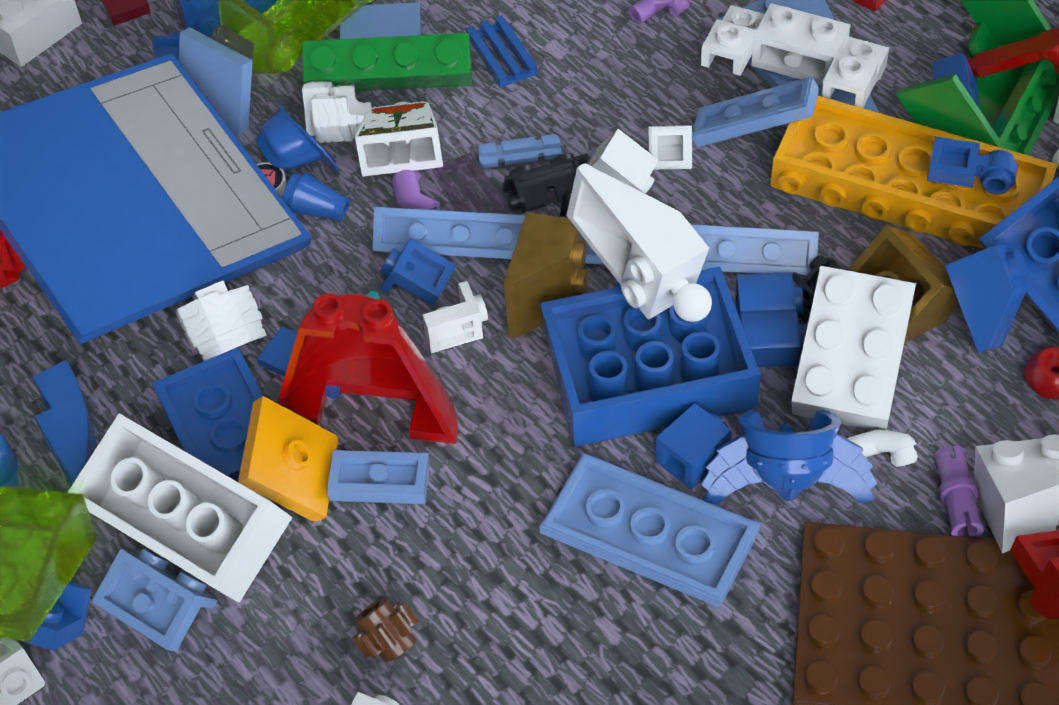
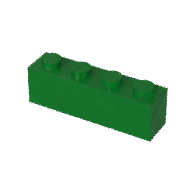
[302,33,473,92]

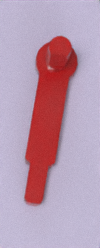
[967,28,1059,78]

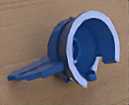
[701,410,877,504]

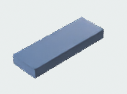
[692,77,819,147]

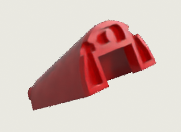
[277,293,458,444]

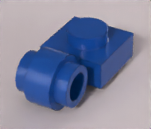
[927,136,1018,194]

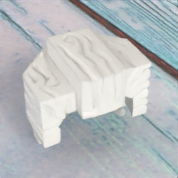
[302,82,372,143]
[176,281,267,362]

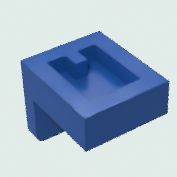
[379,238,456,306]
[8,575,91,651]

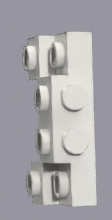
[701,3,889,108]

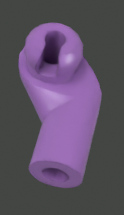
[628,0,690,24]
[392,170,440,210]

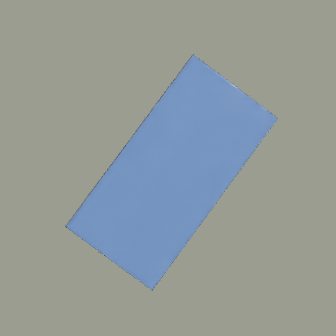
[540,453,761,608]

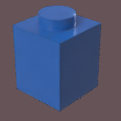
[656,403,731,490]

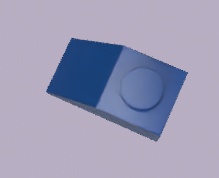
[945,243,1028,353]

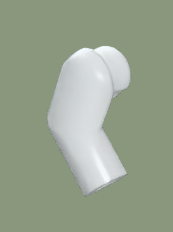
[847,429,918,467]

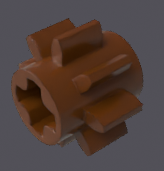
[352,597,419,662]

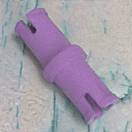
[934,446,984,538]

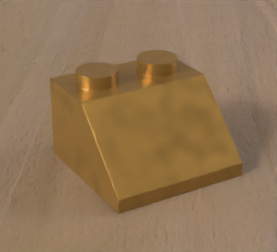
[504,212,588,338]
[847,225,960,344]

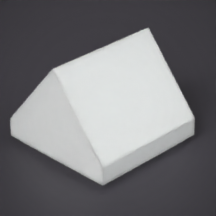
[648,125,692,170]

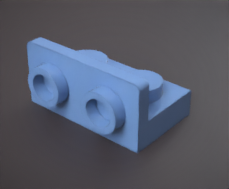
[91,547,218,651]

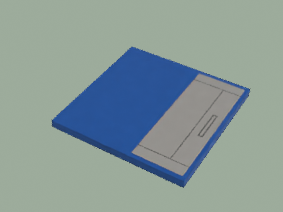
[0,53,312,344]

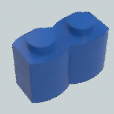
[735,273,807,367]

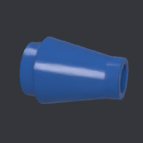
[283,173,350,222]

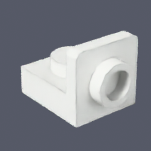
[422,281,488,353]
[0,624,45,705]

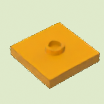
[238,396,339,521]

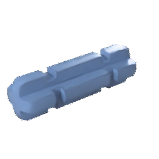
[478,134,562,168]

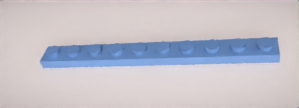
[372,207,819,276]

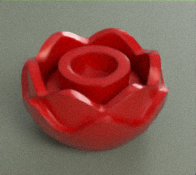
[1024,347,1059,399]

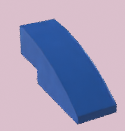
[33,360,97,486]

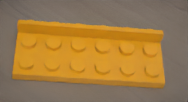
[770,95,1058,249]

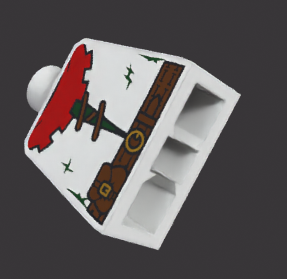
[355,101,443,177]

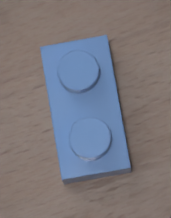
[327,450,430,504]

